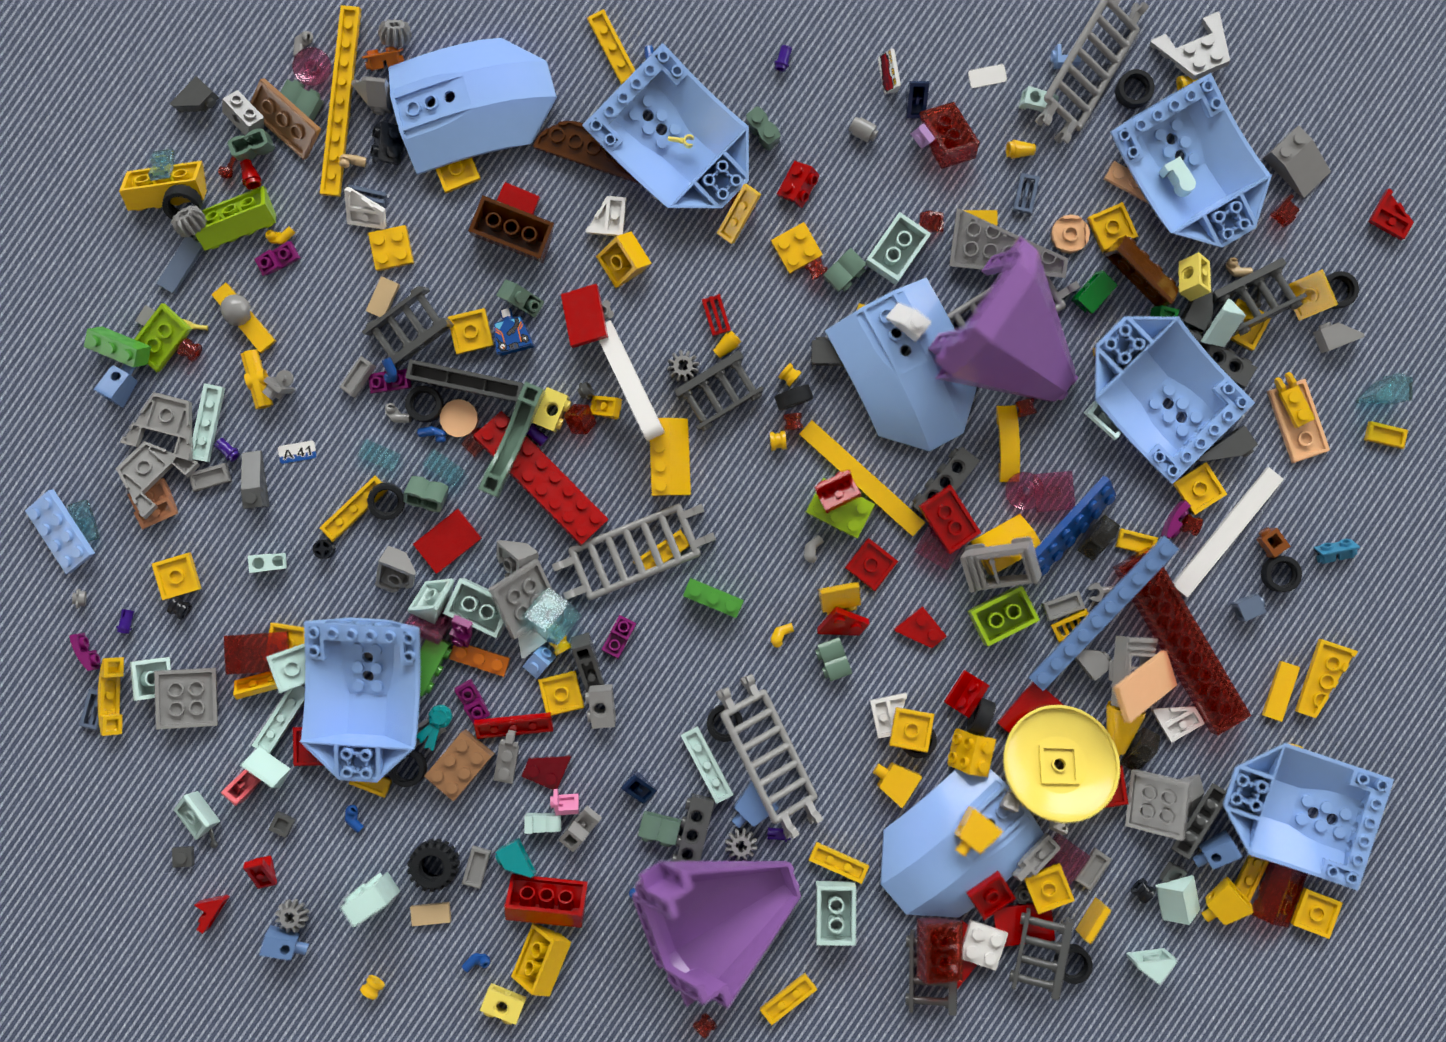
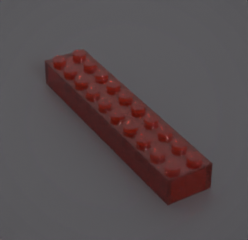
[1113,548,1252,735]

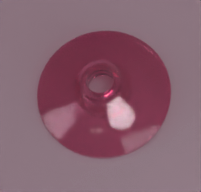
[292,47,331,86]
[1006,472,1044,510]

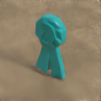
[416,705,453,751]

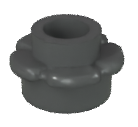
[578,381,595,400]
[1014,885,1032,904]

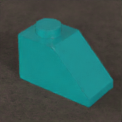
[495,838,536,878]

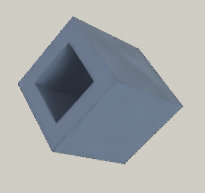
[1231,594,1266,622]

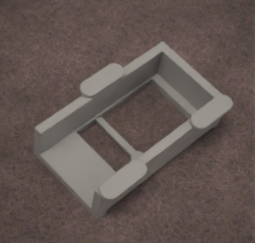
[960,537,1042,593]
[1108,636,1158,708]

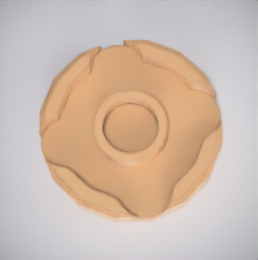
[1050,214,1090,254]
[440,399,479,437]

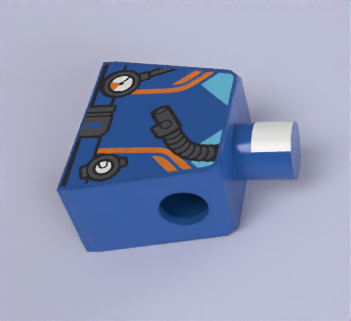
[494,308,535,357]

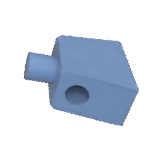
[94,364,137,408]
[732,780,779,828]
[1192,830,1242,869]
[259,925,309,960]

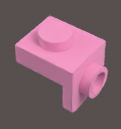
[550,789,579,816]

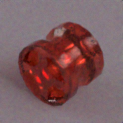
[805,257,828,280]
[177,338,202,362]
[1015,398,1037,417]
[783,413,803,431]
[1180,514,1203,536]
[693,1013,717,1039]

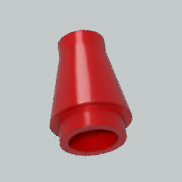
[240,159,262,190]

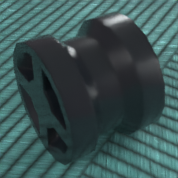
[312,540,336,559]
[167,596,192,620]
[1130,878,1156,904]

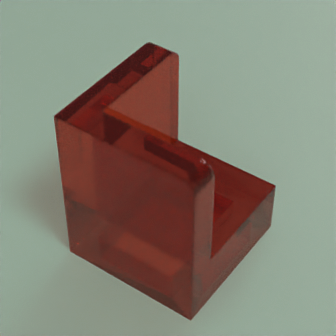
[1270,194,1299,227]
[564,404,596,435]

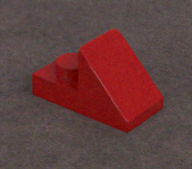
[243,856,277,889]
[194,894,230,934]

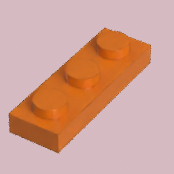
[449,645,511,677]

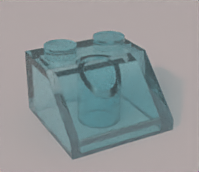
[1356,373,1413,404]
[522,587,582,645]

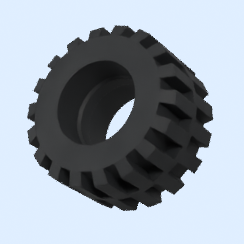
[407,839,460,892]

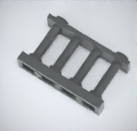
[1213,257,1307,337]
[362,286,454,369]
[674,350,764,431]
[1009,908,1074,1001]
[906,929,958,1016]

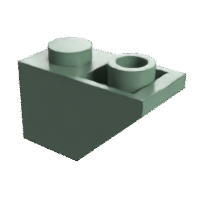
[496,279,544,318]

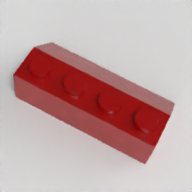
[504,874,588,928]

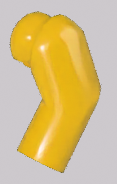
[265,226,296,244]
[771,623,794,648]

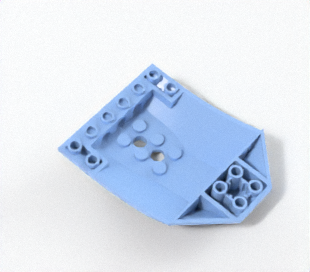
[388,38,557,175]
[582,43,749,209]
[1110,73,1272,248]
[825,278,977,452]
[1095,317,1255,484]
[300,618,421,783]
[1223,743,1394,891]
[880,769,1044,918]

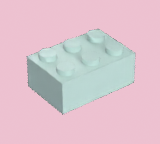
[866,212,931,285]
[443,578,505,638]
[340,872,400,927]
[815,881,856,946]

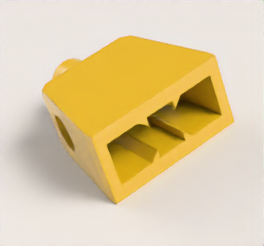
[872,762,922,808]
[954,806,1003,857]
[1202,876,1254,925]

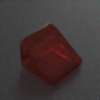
[920,210,944,232]
[461,428,484,457]

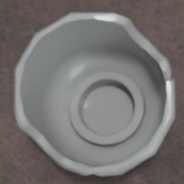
[220,294,251,326]

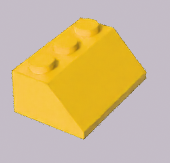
[970,514,1041,575]
[511,923,571,996]

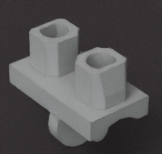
[262,370,295,399]

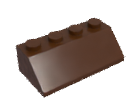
[468,195,554,263]
[1104,235,1179,307]

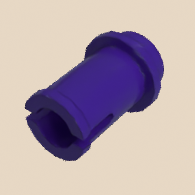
[774,45,792,72]
[526,424,549,447]
[214,438,240,462]
[116,609,135,634]
[767,827,791,842]

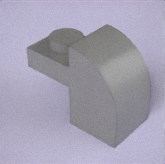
[559,805,602,852]

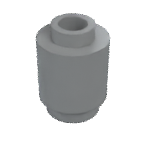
[849,117,879,143]

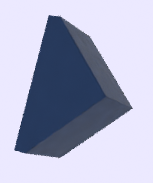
[906,81,929,119]
[621,770,657,804]

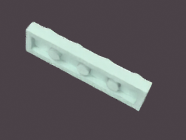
[192,383,225,462]
[252,685,305,754]
[681,726,733,804]

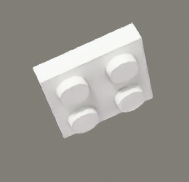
[958,919,1008,971]

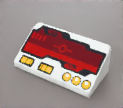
[878,49,901,94]

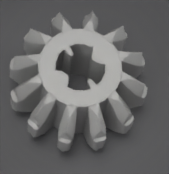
[378,19,412,48]
[171,206,207,237]
[667,350,699,383]
[725,828,757,861]
[275,899,309,933]

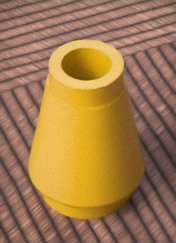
[1006,139,1036,159]
[713,330,742,358]

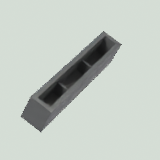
[405,359,524,403]

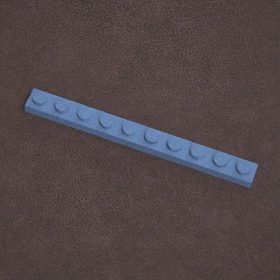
[1028,536,1179,691]

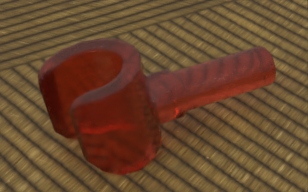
[218,156,236,178]

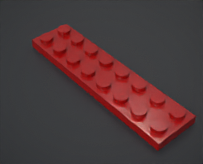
[473,411,609,546]

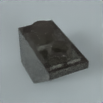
[1077,515,1120,561]
[1120,727,1160,770]

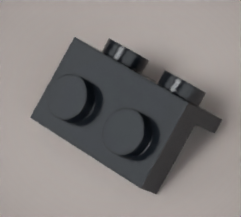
[370,121,402,165]

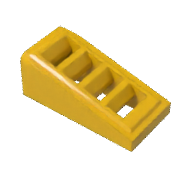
[1051,608,1089,642]

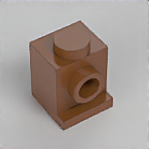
[1256,527,1291,558]

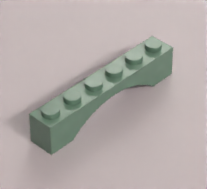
[478,381,545,498]

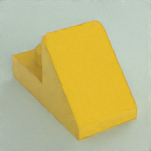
[589,395,622,419]

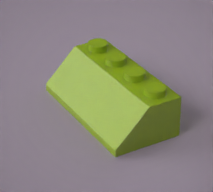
[195,186,276,251]

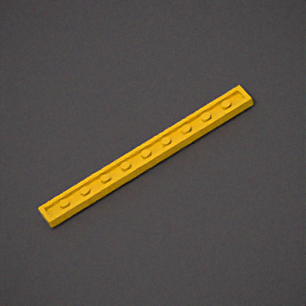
[320,5,361,197]

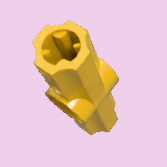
[241,349,273,409]

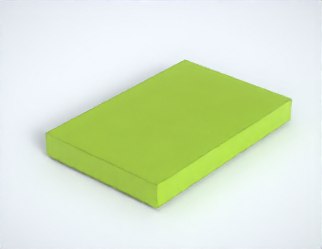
[134,303,193,372]

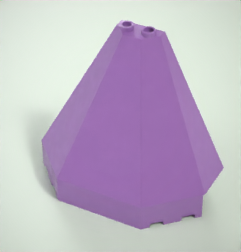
[928,236,1078,402]
[632,861,801,1009]

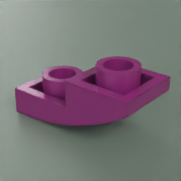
[254,241,300,276]
[368,369,412,394]
[1161,500,1191,539]
[449,615,473,648]
[601,615,636,659]
[69,633,100,671]
[454,679,490,724]

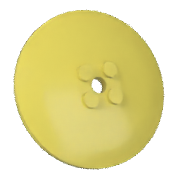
[1003,705,1120,823]

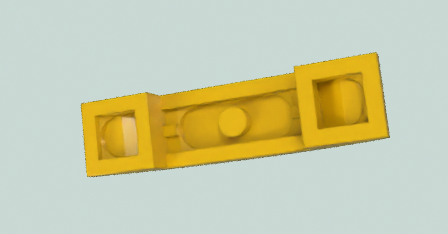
[996,405,1020,482]
[98,657,124,736]

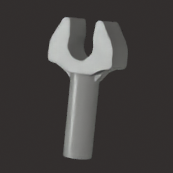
[1087,582,1115,602]

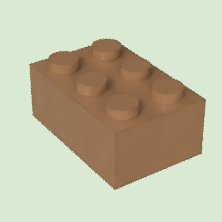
[424,729,495,802]

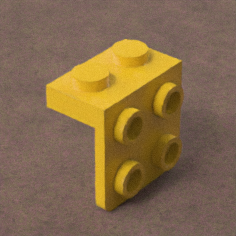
[947,728,996,777]

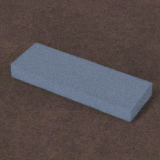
[157,237,204,294]

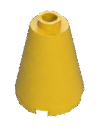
[1106,701,1146,757]

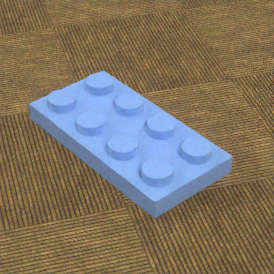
[25,489,95,574]

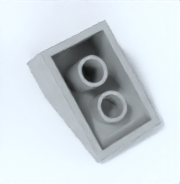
[1263,126,1331,199]

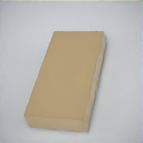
[366,276,400,317]
[410,902,451,926]

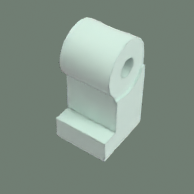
[1018,86,1059,113]
[1158,157,1196,197]
[248,553,287,573]
[524,813,561,834]

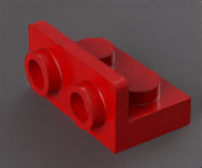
[944,670,990,718]

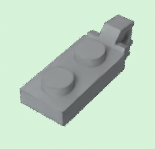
[493,730,519,784]
[1012,833,1061,882]

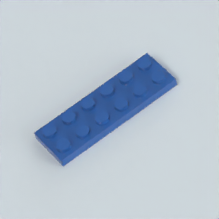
[1035,476,1117,575]

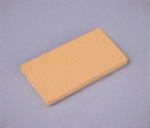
[1267,379,1330,463]
[1113,650,1177,723]

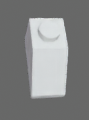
[886,302,931,342]

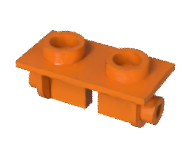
[362,46,404,71]

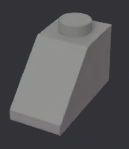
[1313,322,1365,353]
[1075,649,1112,681]

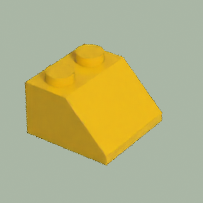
[596,231,652,288]
[818,582,861,615]

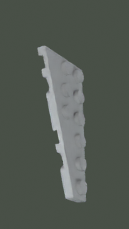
[949,208,1068,278]

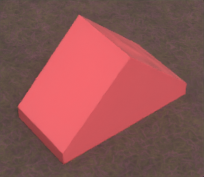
[221,769,262,806]

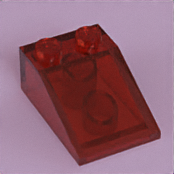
[919,102,980,169]
[224,631,290,675]

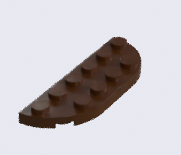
[533,121,641,185]

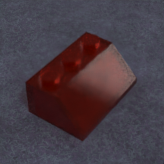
[1252,862,1308,927]
[917,917,963,984]

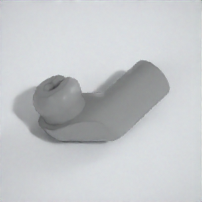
[293,31,313,58]
[385,403,412,423]
[804,535,824,563]

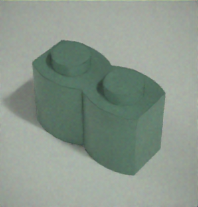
[280,79,324,121]
[746,106,780,151]
[227,129,275,162]
[823,248,867,293]
[403,476,449,512]
[815,637,853,681]
[638,811,682,847]

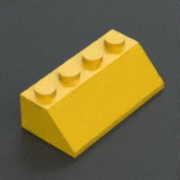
[119,161,207,211]
[650,418,691,496]

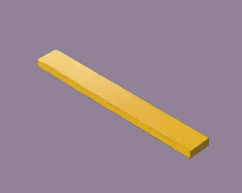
[799,420,925,537]

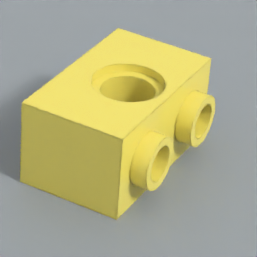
[1178,252,1211,301]
[532,387,571,433]
[480,983,527,1025]

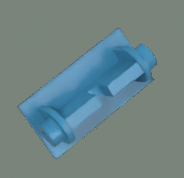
[1314,539,1360,564]

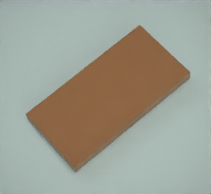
[250,78,321,160]

